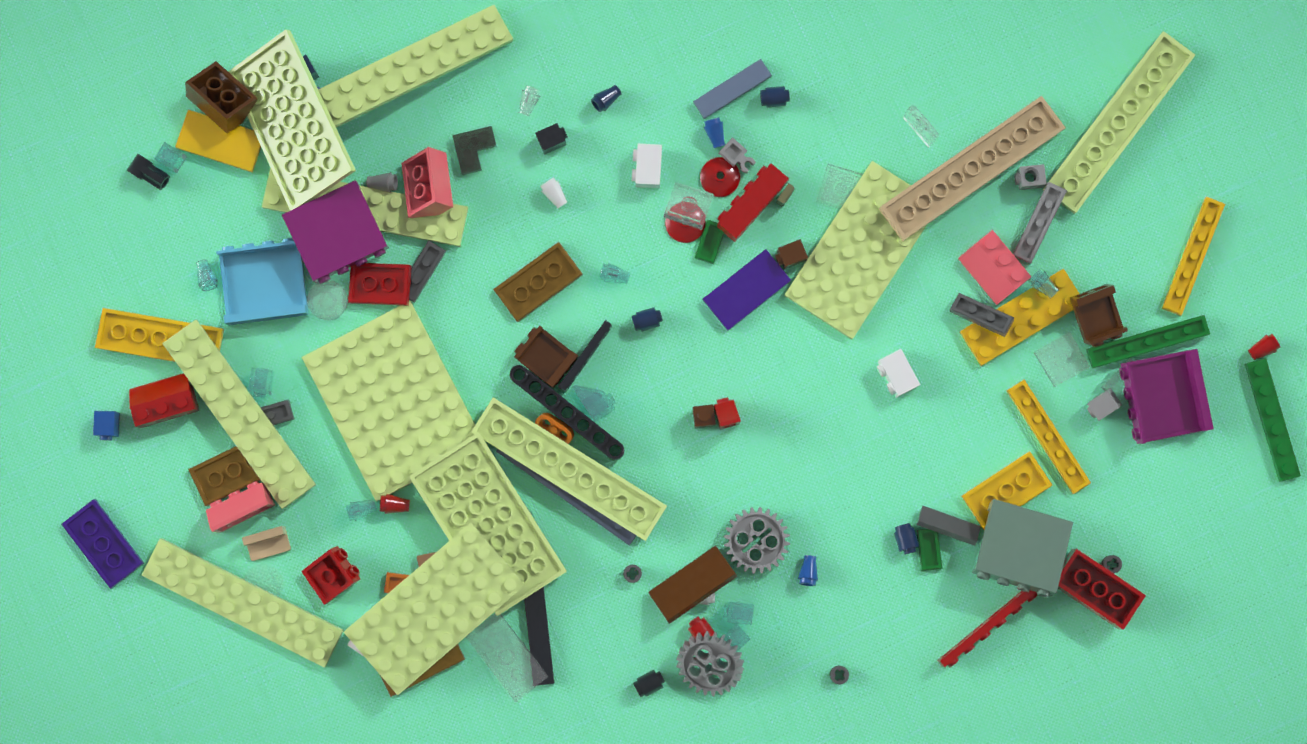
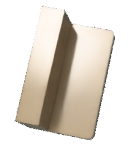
[242,526,291,561]

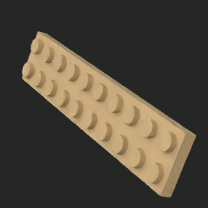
[879,96,1066,242]

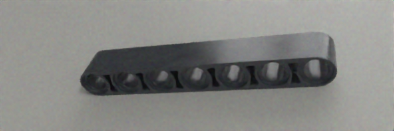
[510,365,625,461]

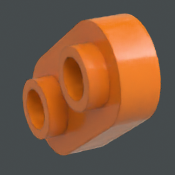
[535,413,574,444]

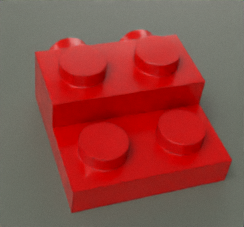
[301,546,361,605]

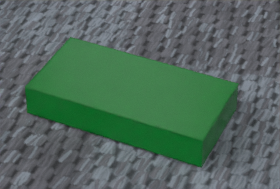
[695,220,724,265]
[916,529,942,571]

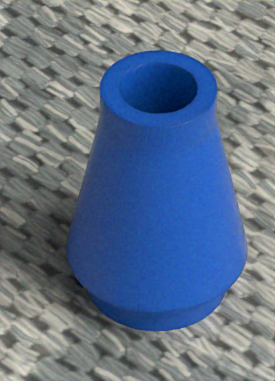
[704,117,725,148]
[798,555,818,586]

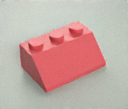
[401,147,453,218]
[958,230,1031,305]
[206,481,275,533]

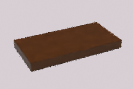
[648,545,738,624]

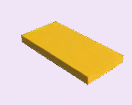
[175,110,261,173]
[961,451,1053,530]

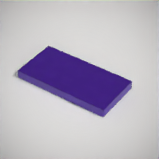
[702,249,791,331]
[61,499,145,589]

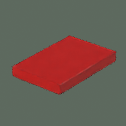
[348,263,412,306]

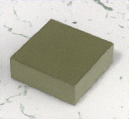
[776,183,795,207]

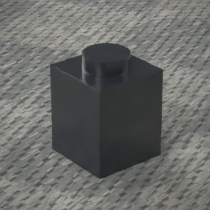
[535,123,568,155]

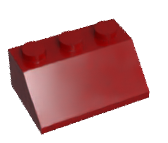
[129,373,200,428]

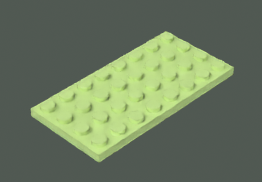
[228,30,356,211]
[784,161,927,340]
[409,432,567,616]
[344,523,525,695]

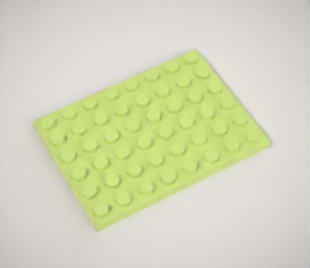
[302,301,475,501]

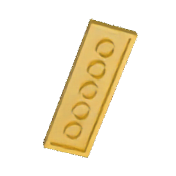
[960,268,1080,366]
[95,308,224,362]

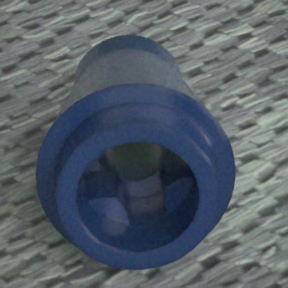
[591,85,622,112]

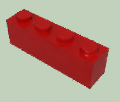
[717,163,789,242]

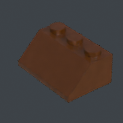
[185,61,258,134]

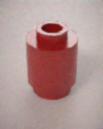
[688,616,715,638]

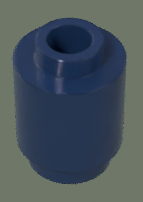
[760,86,790,108]
[632,307,663,332]
[894,523,919,555]

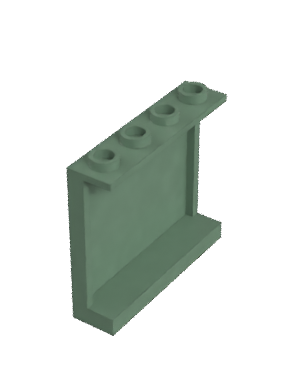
[972,499,1073,598]

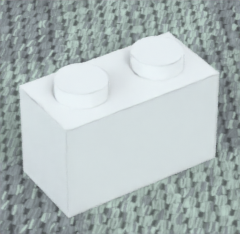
[632,143,662,188]
[877,349,920,398]

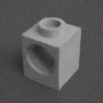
[1014,164,1047,190]
[1087,388,1122,421]

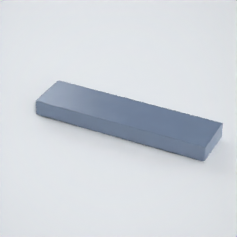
[693,59,772,119]

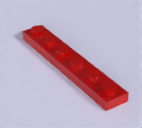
[937,590,1038,668]

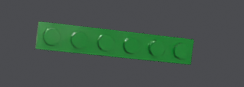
[1086,315,1210,369]
[1245,358,1301,482]

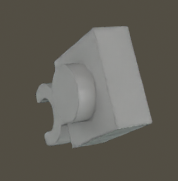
[718,137,756,174]

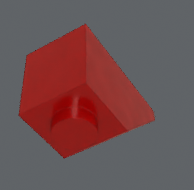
[713,397,741,430]

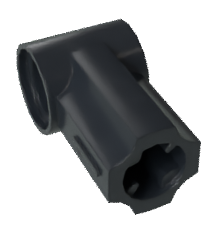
[127,153,170,190]

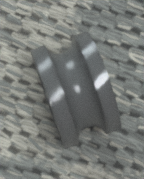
[1102,555,1122,574]
[623,564,642,583]
[830,665,849,684]

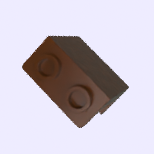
[1070,284,1128,347]
[514,326,579,389]

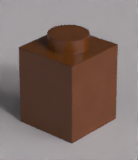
[775,239,808,270]
[692,404,716,429]

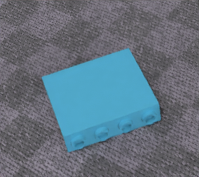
[216,238,309,326]

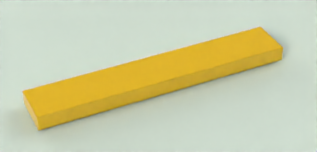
[1161,196,1225,316]
[1006,379,1091,494]

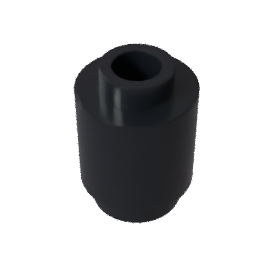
[633,669,665,697]

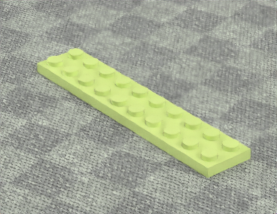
[318,5,513,127]
[1042,31,1195,214]
[262,168,468,247]
[162,320,316,509]
[471,398,667,541]
[142,538,344,667]

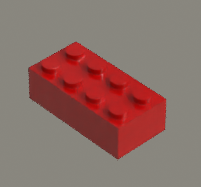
[1058,548,1146,630]

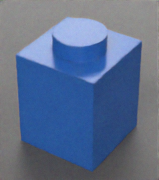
[93,411,120,441]

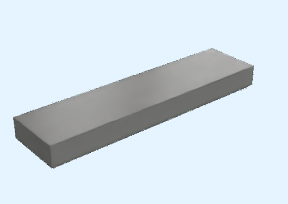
[1013,182,1067,264]

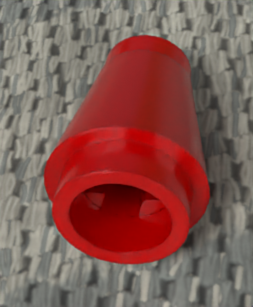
[1248,334,1281,360]
[379,494,410,514]

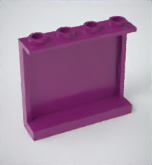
[282,180,389,284]
[1119,349,1214,444]

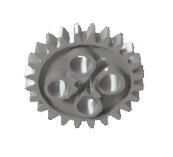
[723,507,790,574]
[676,631,744,696]

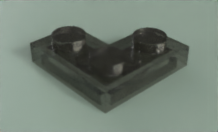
[452,126,497,175]

